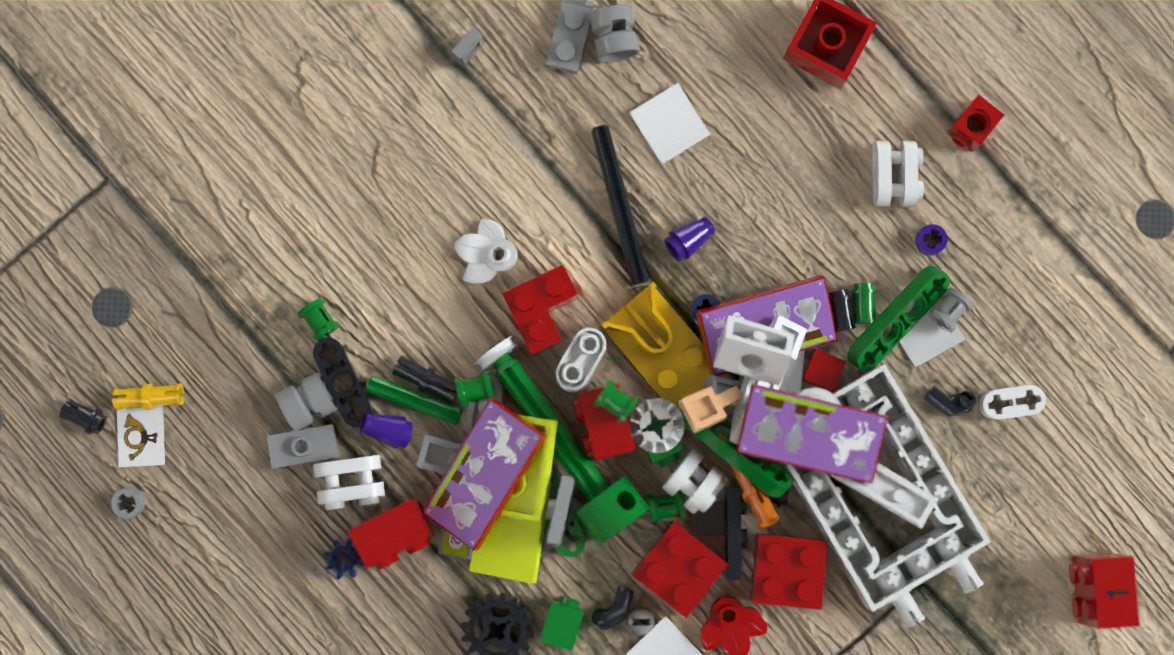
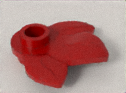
[700,596,768,655]

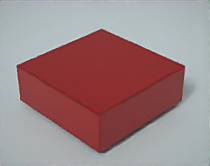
[802,349,846,393]

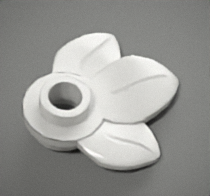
[454,219,518,284]

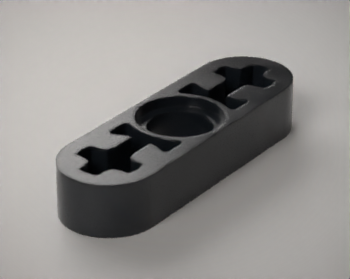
[313,337,374,428]

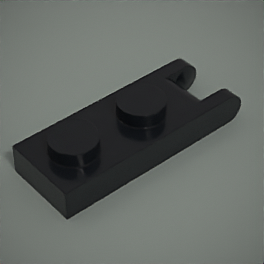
[724,488,748,581]

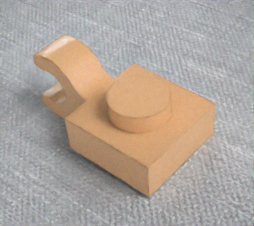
[679,386,743,433]

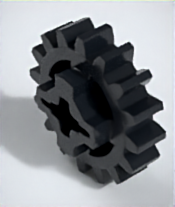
[460,592,534,655]

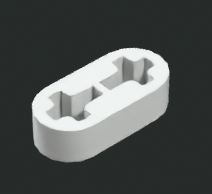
[979,385,1046,420]

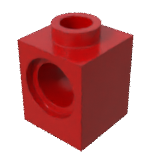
[947,94,1005,152]

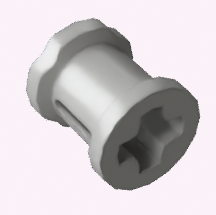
[928,288,973,333]

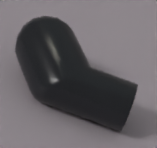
[923,385,977,417]
[591,586,634,630]

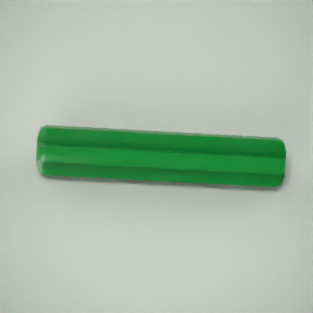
[366,376,462,425]

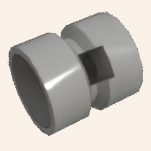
[589,4,640,63]
[275,371,338,432]

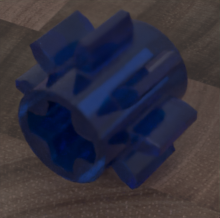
[324,538,365,580]

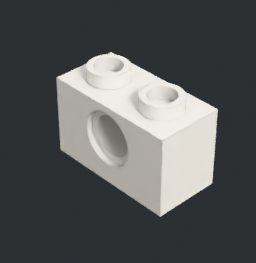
[713,315,795,386]

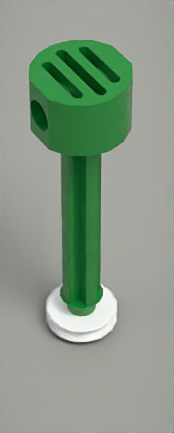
[474,335,650,546]

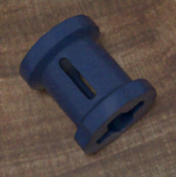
[689,294,720,326]

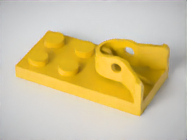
[601,281,733,429]

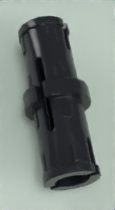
[392,355,458,405]

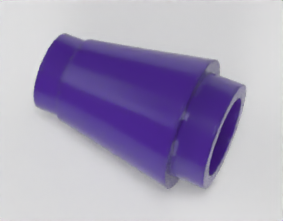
[664,217,715,261]
[360,413,413,449]

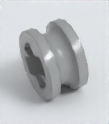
[111,487,145,519]

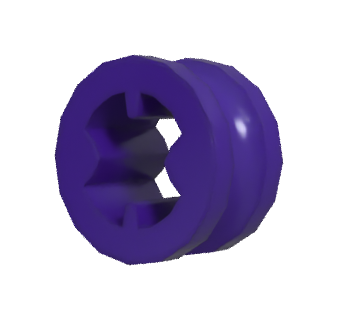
[915,224,948,256]

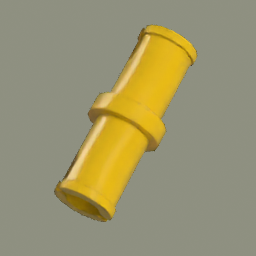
[112,383,185,410]

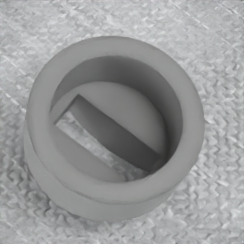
[627,607,655,635]

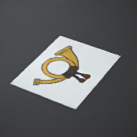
[117,406,165,467]

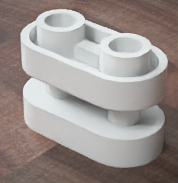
[872,141,924,207]
[556,328,607,393]
[662,448,725,514]
[313,455,385,510]

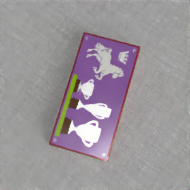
[696,275,838,376]
[736,384,889,484]
[422,398,548,551]

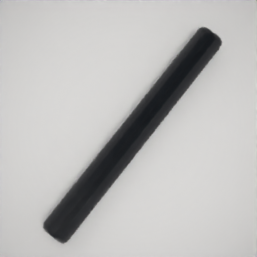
[592,125,649,285]

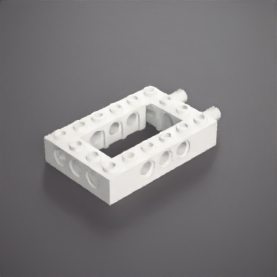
[780,364,991,628]

